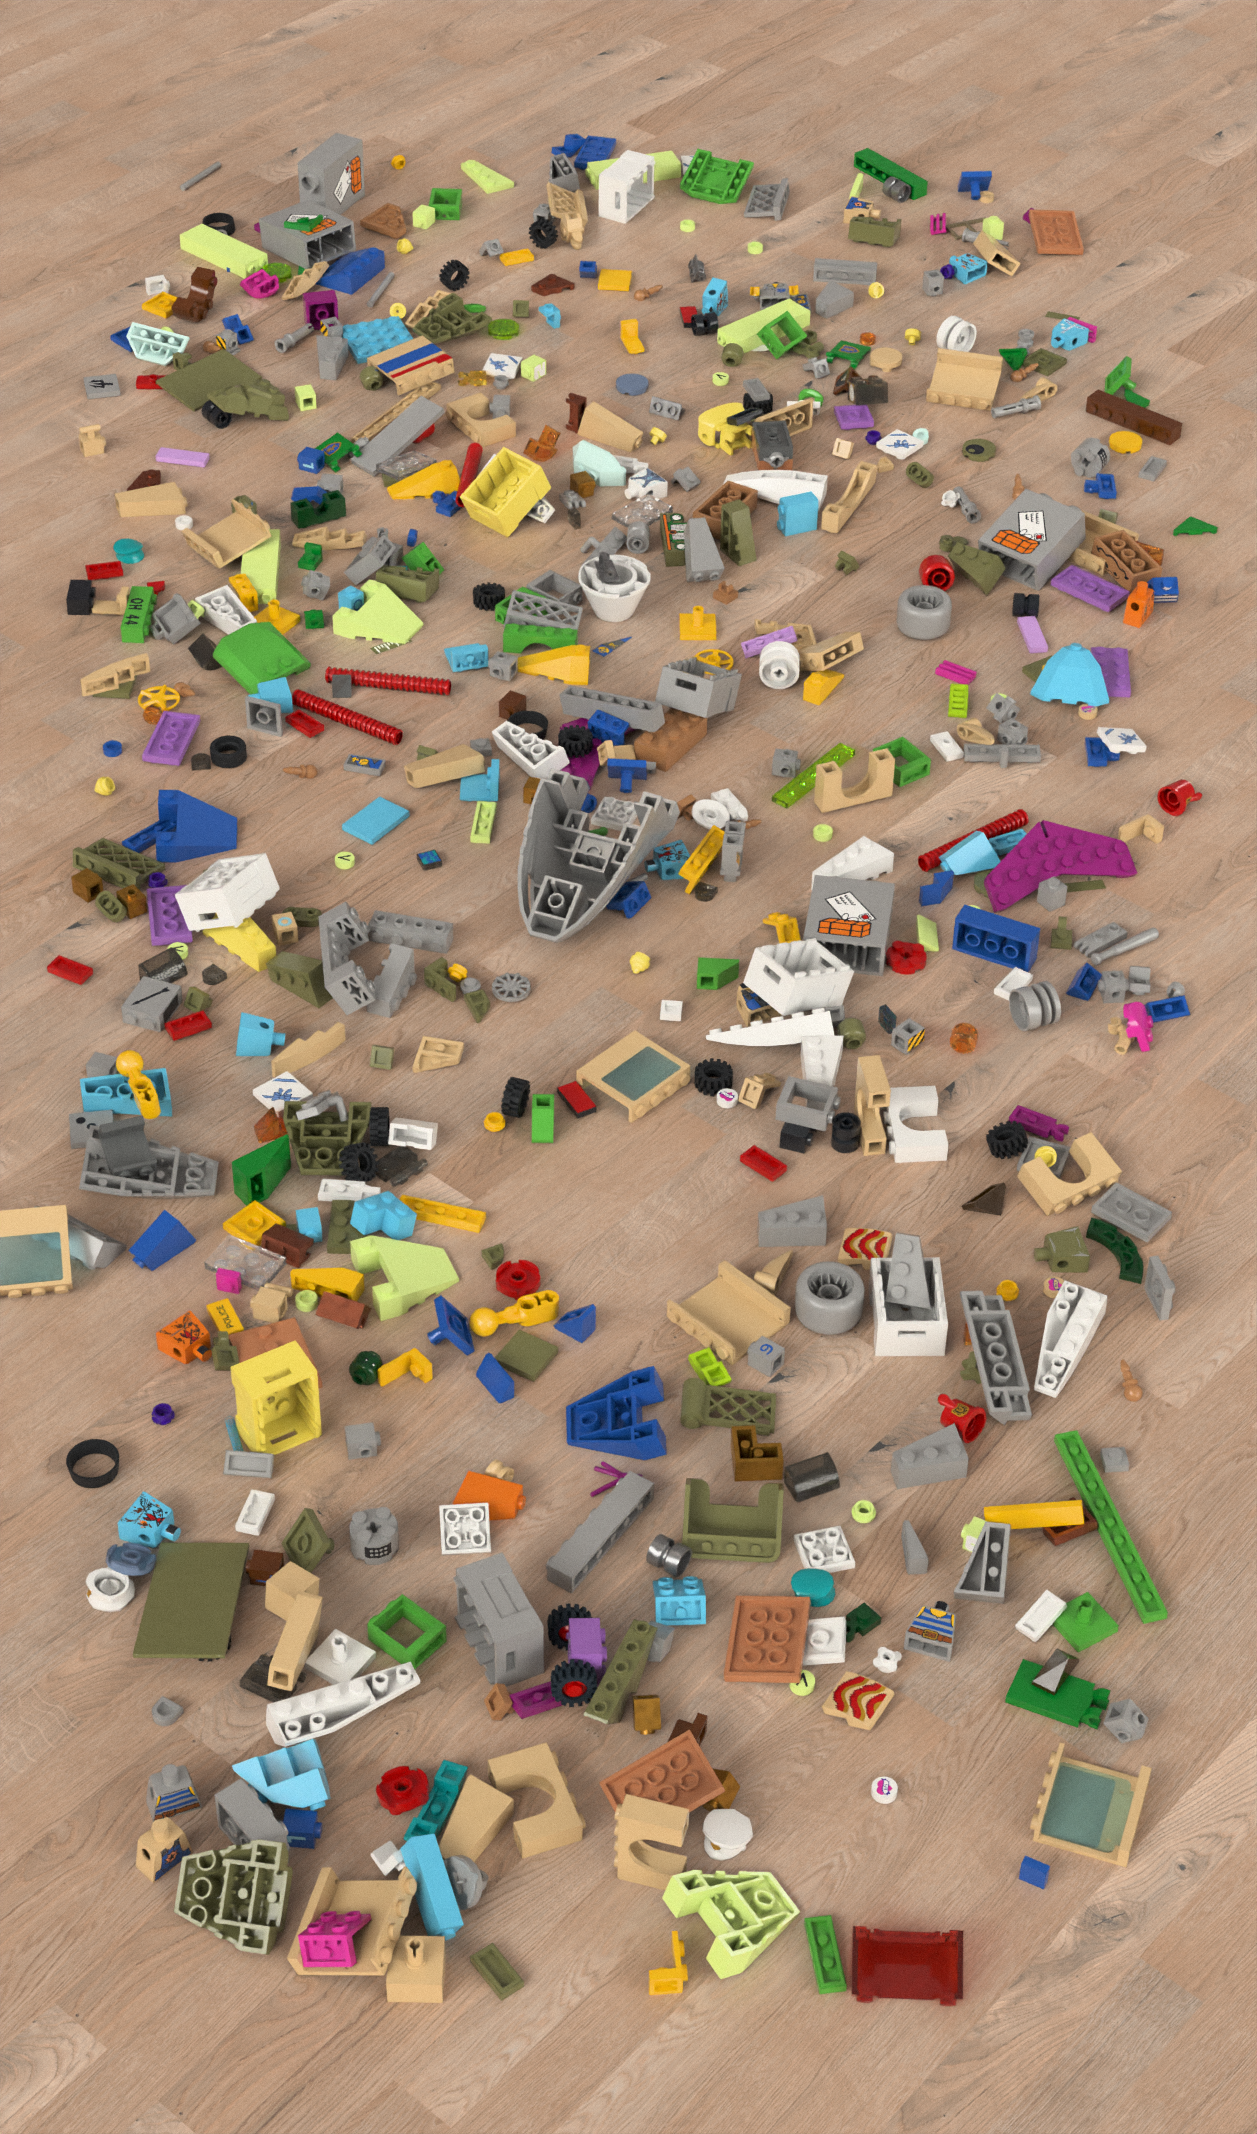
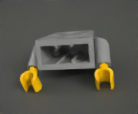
[750,282,799,310]

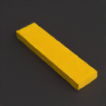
[399,1194,486,1233]
[984,1500,1084,1529]

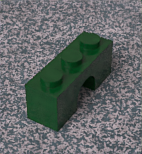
[290,490,346,529]

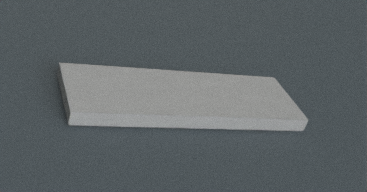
[350,396,445,477]

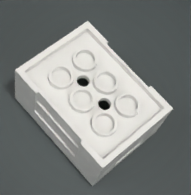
[599,150,655,224]
[175,853,280,932]
[743,938,854,1016]
[868,1257,948,1356]

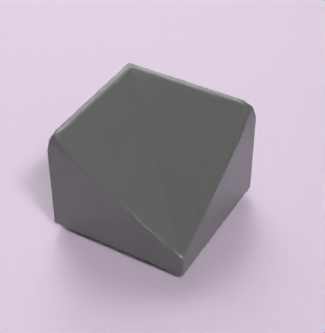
[332,675,352,698]

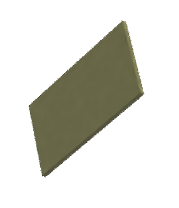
[133,1542,250,1658]

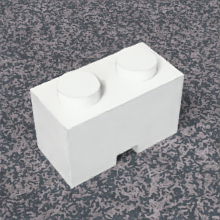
[388,1118,438,1150]

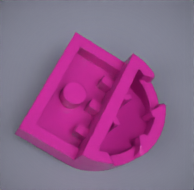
[240,269,279,299]
[1123,1002,1153,1052]

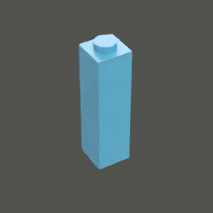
[400,1833,464,1941]

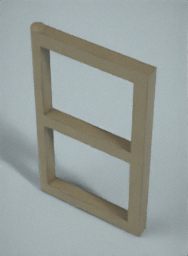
[946,217,986,240]

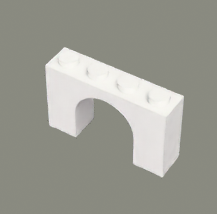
[880,1086,948,1163]

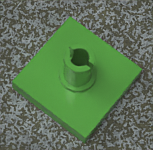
[1104,356,1136,395]
[1053,1592,1119,1653]

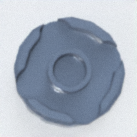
[616,373,649,396]
[105,1542,156,1576]

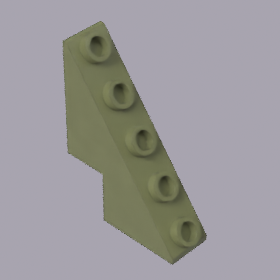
[584,1619,658,1724]

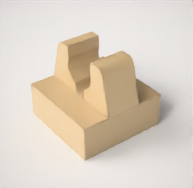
[832,438,854,459]

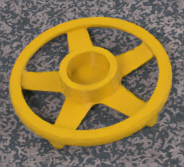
[694,649,734,675]
[138,684,180,712]

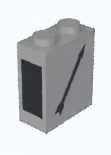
[121,976,183,1032]

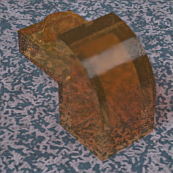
[523,425,561,462]

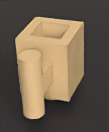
[79,424,106,457]
[250,1282,293,1323]

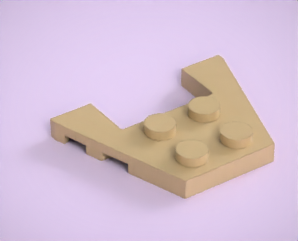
[754,619,816,650]

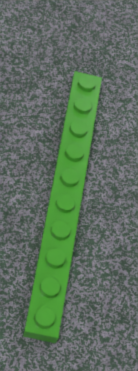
[1054,1430,1168,1624]

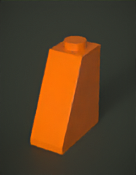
[452,1471,526,1520]

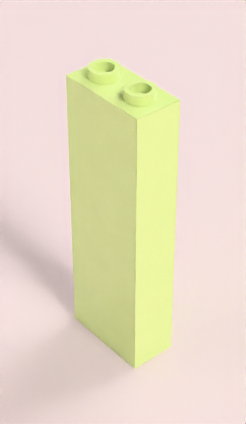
[585,151,681,190]
[180,224,268,279]
[717,299,811,353]
[241,529,281,604]

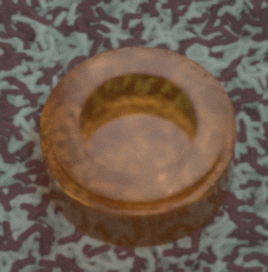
[860,332,876,346]
[143,705,162,725]

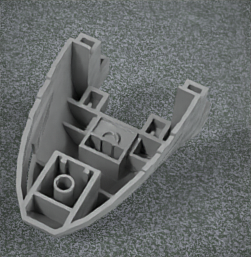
[518,768,680,943]

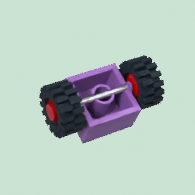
[547,1603,607,1707]

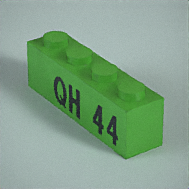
[121,586,157,643]

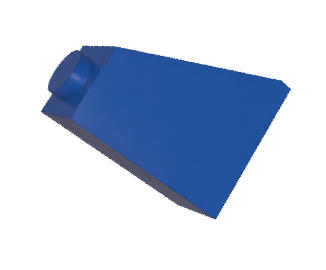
[128,1210,196,1271]

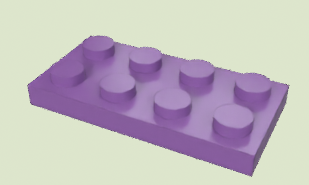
[1051,565,1130,612]
[1090,647,1131,697]
[142,711,201,766]
[147,885,193,946]

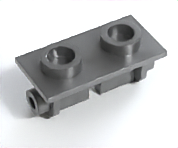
[688,254,706,283]
[649,396,685,421]
[594,552,620,583]

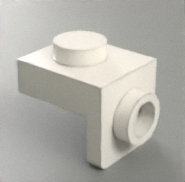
[145,275,170,295]
[371,1841,406,1876]

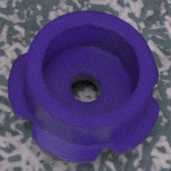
[940,264,955,279]
[865,430,882,445]
[148,872,168,888]
[152,1403,175,1425]

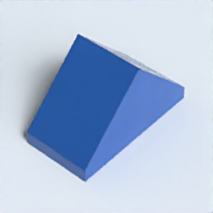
[553,1304,596,1343]

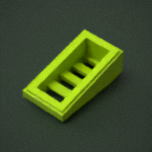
[948,683,969,718]

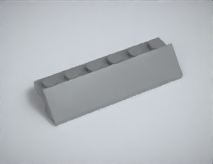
[960,1291,1032,1425]

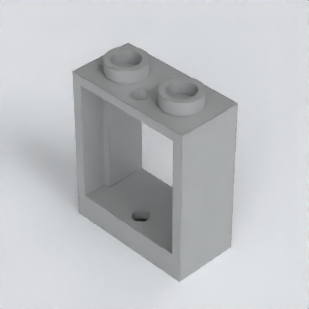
[344,535,396,585]
[526,570,583,612]
[775,1076,841,1131]

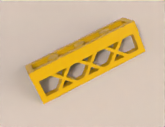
[678,825,724,894]

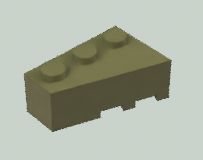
[848,216,902,247]
[720,499,757,566]
[948,542,1006,596]
[376,565,439,603]
[266,951,333,1008]

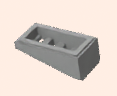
[901,1520,928,1575]

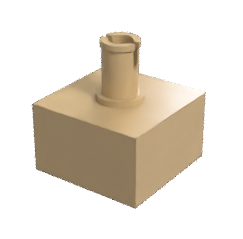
[386,1936,446,2003]

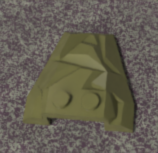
[412,293,492,345]
[207,379,289,421]
[283,1101,372,1176]
[174,1839,293,1955]

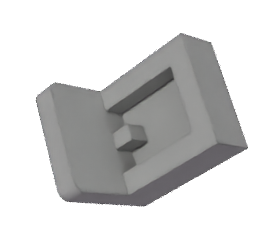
[479,239,504,257]
[802,357,830,379]
[671,467,701,492]
[1128,966,1151,995]

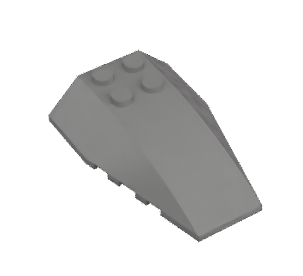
[79,1125,219,1199]

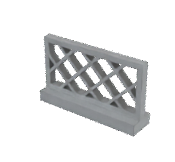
[744,178,790,221]
[504,590,583,630]

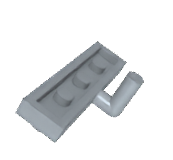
[580,527,627,566]
[963,744,1041,768]
[296,1090,349,1122]

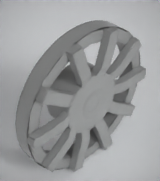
[492,972,531,1002]

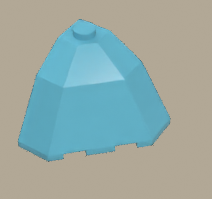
[1030,643,1109,706]
[232,1739,331,1811]

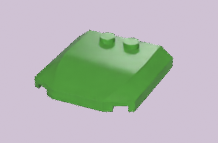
[680,149,754,204]
[213,622,311,694]

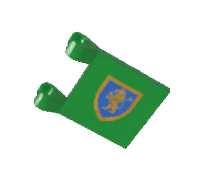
[826,340,871,369]
[314,432,362,473]

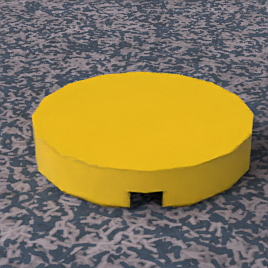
[1109,431,1142,454]

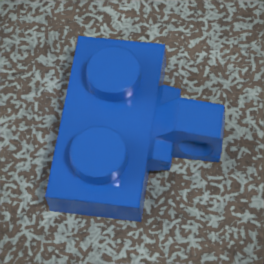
[1084,473,1117,499]
[432,490,462,517]
[1084,737,1120,767]

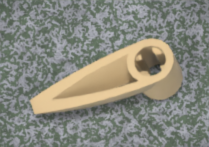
[1018,377,1057,402]
[957,718,995,745]
[753,1250,793,1295]

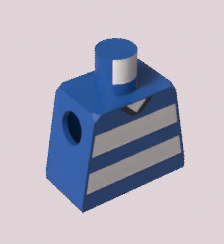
[1146,577,1179,603]

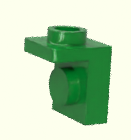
[298,542,323,571]
[304,609,324,629]

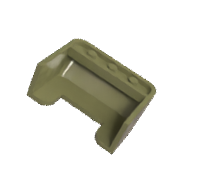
[682,1478,784,1563]

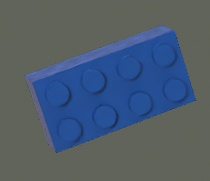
[952,904,1040,972]

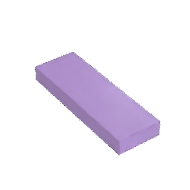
[156,447,210,468]
[1017,616,1048,653]
[741,626,798,658]

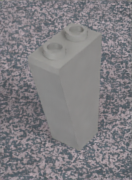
[684,517,725,582]

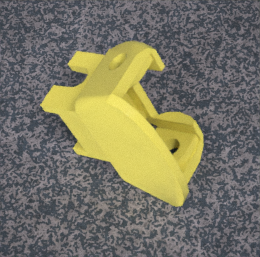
[698,403,752,456]

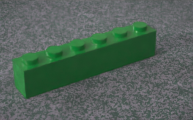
[854,148,928,200]

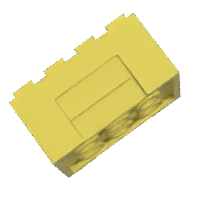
[460,447,551,538]
[230,1340,322,1455]

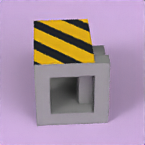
[320,317,343,337]
[216,329,240,355]
[891,1018,925,1055]

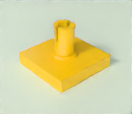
[254,599,301,635]
[679,606,716,640]

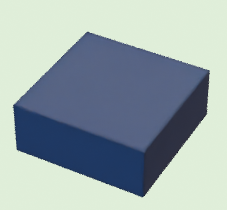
[1019,1856,1050,1889]

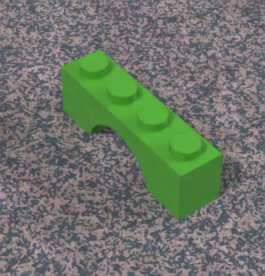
[503,623,578,654]

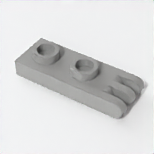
[559,490,586,509]
[1074,922,1128,958]

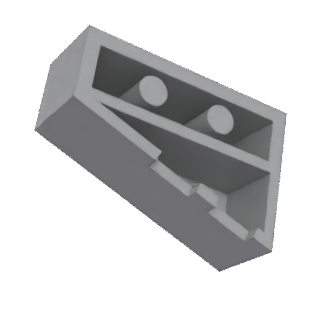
[549,153,580,192]
[316,335,349,380]
[367,943,417,1018]
[757,1195,827,1247]
[885,1232,932,1309]
[891,1423,969,1489]
[954,1522,1011,1604]

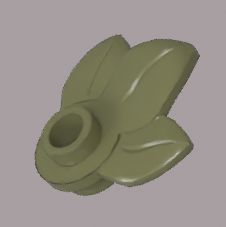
[793,341,824,359]
[939,535,968,552]

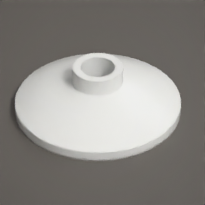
[692,799,730,829]

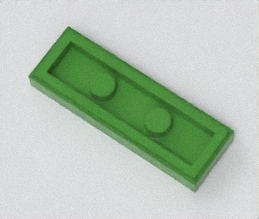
[804,1915,847,1994]

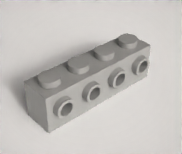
[368,910,453,954]

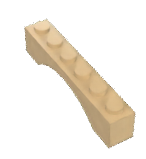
[821,461,877,533]

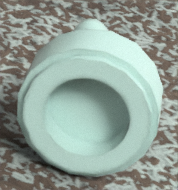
[912,428,929,445]

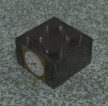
[847,375,888,406]

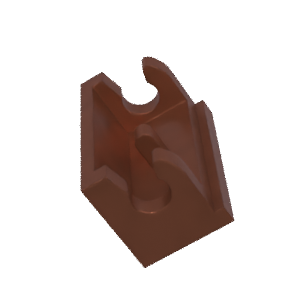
[566,393,587,434]
[261,1223,314,1268]
[315,1291,372,1329]

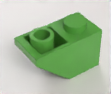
[402,542,444,575]
[697,957,739,990]
[532,1094,554,1143]

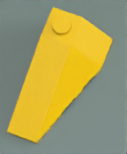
[387,460,460,499]
[518,644,590,685]

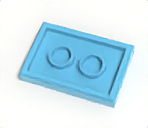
[342,796,410,845]

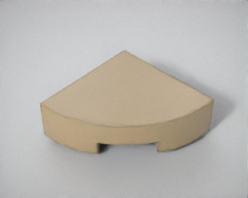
[877,456,894,473]

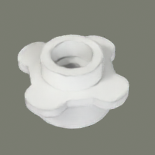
[941,490,960,507]
[873,1647,902,1673]

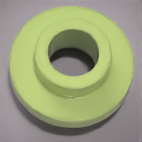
[852,1500,876,1523]

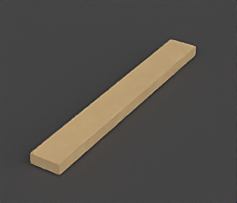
[351,382,441,443]

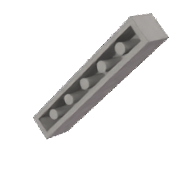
[559,685,665,732]
[546,1471,654,1593]

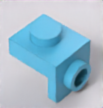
[539,303,561,329]

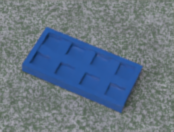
[574,135,616,170]

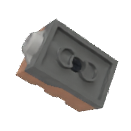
[751,420,793,471]

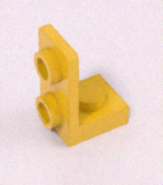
[620,319,645,354]
[229,574,258,612]
[763,912,801,943]
[378,1348,433,1387]
[648,1931,688,1995]

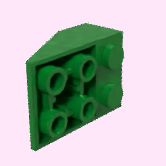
[232,1134,291,1206]

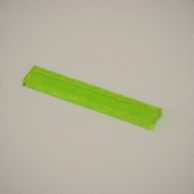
[772,743,855,808]

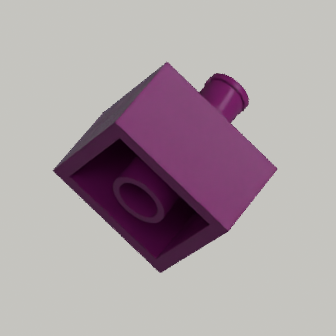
[303,290,338,330]

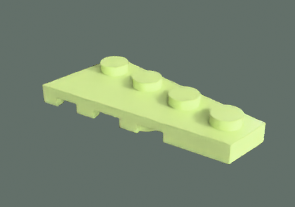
[461,160,514,194]

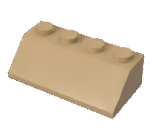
[747,398,813,441]

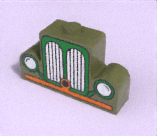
[660,513,687,567]

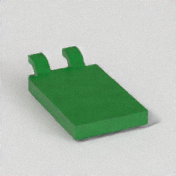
[1005,1659,1111,1730]

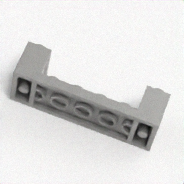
[318,902,376,1015]

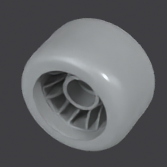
[896,585,952,640]
[795,1261,865,1335]

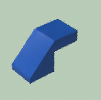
[551,134,586,158]
[579,261,597,278]
[222,314,254,345]
[291,486,328,505]
[919,870,954,907]

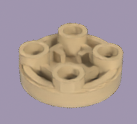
[870,347,902,372]

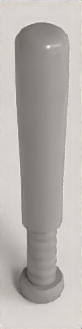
[1091,928,1159,965]

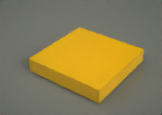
[598,269,632,291]
[142,291,177,319]
[223,1200,286,1250]

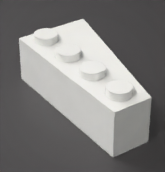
[195,585,257,635]
[492,721,570,779]
[811,836,894,890]
[800,1036,844,1111]

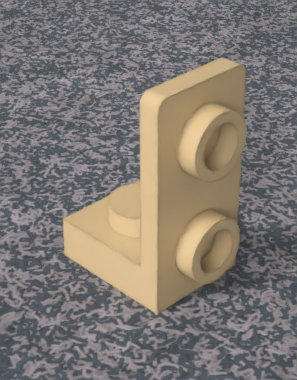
[92,586,130,615]
[597,740,636,766]
[1118,814,1164,844]
[738,1073,781,1109]

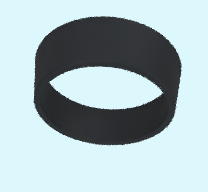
[202,213,236,236]
[507,711,548,740]
[66,1439,119,1488]

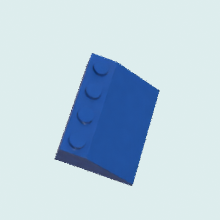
[316,247,385,295]

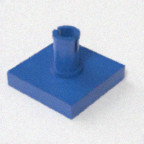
[957,171,992,200]
[607,758,647,793]
[427,1295,475,1356]

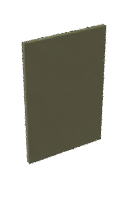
[156,349,262,412]

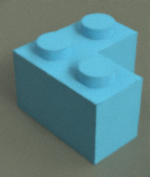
[350,1191,417,1240]

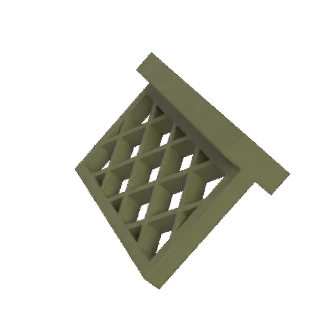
[73,838,165,890]

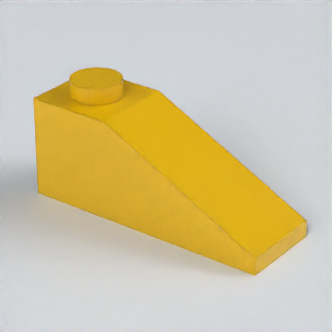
[803,669,844,706]
[290,1268,365,1302]

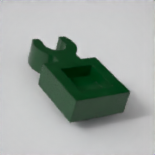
[846,1602,882,1643]

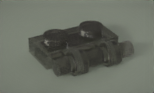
[375,1146,428,1187]
[239,1654,307,1703]

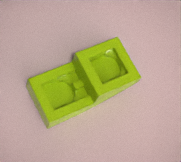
[688,1347,732,1386]

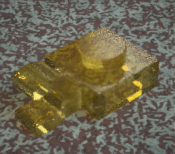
[458,371,487,386]

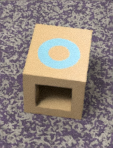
[272,912,298,946]

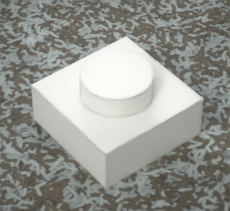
[660,1000,683,1021]

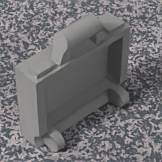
[150,593,201,645]

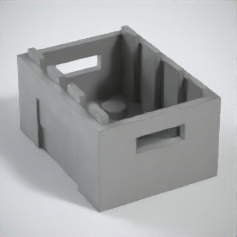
[655,657,742,718]
[453,1552,544,1687]

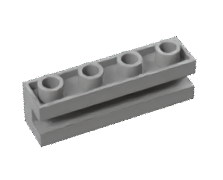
[813,258,877,285]

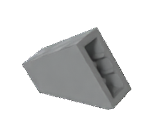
[815,280,854,319]

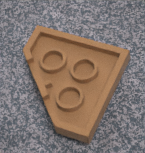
[360,203,406,239]

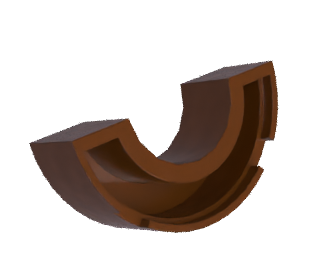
[171,267,218,323]

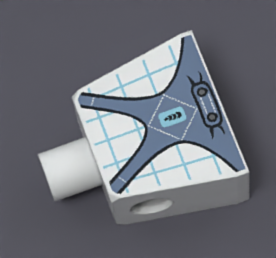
[625,468,668,503]

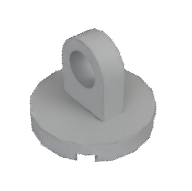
[443,1855,489,1911]

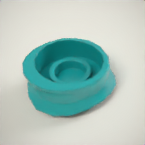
[113,538,144,564]
[791,1568,836,1607]

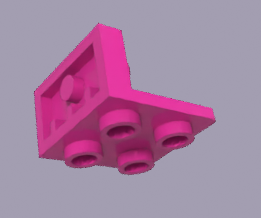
[298,1911,371,1967]

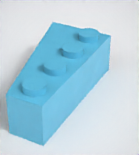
[80,1068,173,1117]

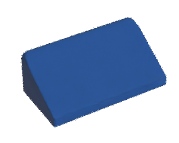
[1066,963,1102,1001]
[1144,995,1190,1023]
[476,1353,514,1403]

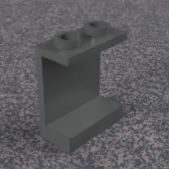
[98,1115,157,1178]

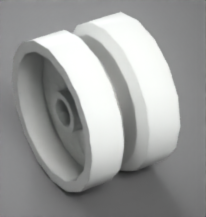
[936,316,977,352]
[759,641,800,689]

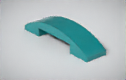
[404,1760,468,1841]

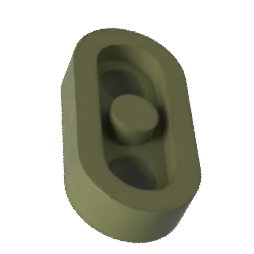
[906,462,934,488]
[95,891,127,923]
[282,907,322,927]

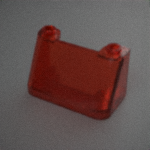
[850,1926,963,2006]

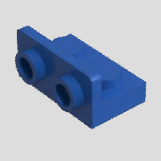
[588,710,629,746]
[606,881,651,919]

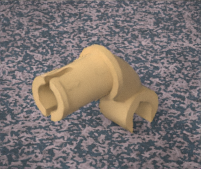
[1108,1017,1135,1055]

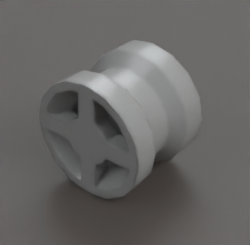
[1017,329,1034,348]

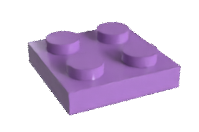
[834,404,874,430]

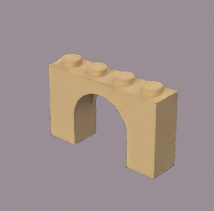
[446,392,516,448]
[814,748,895,813]
[854,1055,891,1156]
[1017,1132,1122,1216]
[487,1742,586,1859]
[614,1794,689,1890]

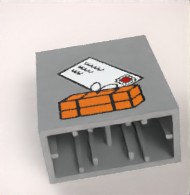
[298,133,365,215]
[259,200,356,269]
[978,489,1086,591]
[803,875,895,976]

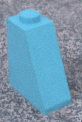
[939,831,1001,875]

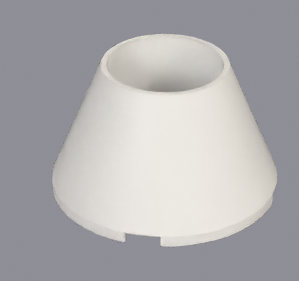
[578,555,651,622]

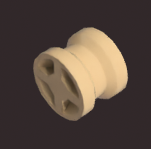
[484,1459,514,1482]

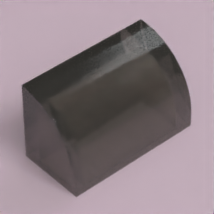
[188,633,222,671]
[138,947,188,983]
[784,1452,840,1503]

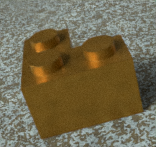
[730,1425,784,1482]

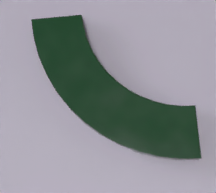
[1086,1218,1144,1284]

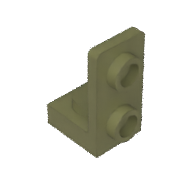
[424,957,456,1002]

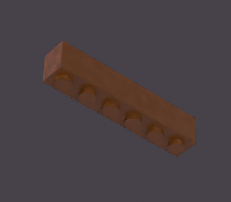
[1086,390,1182,445]

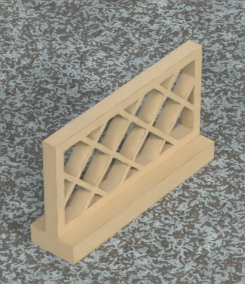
[546,182,588,227]

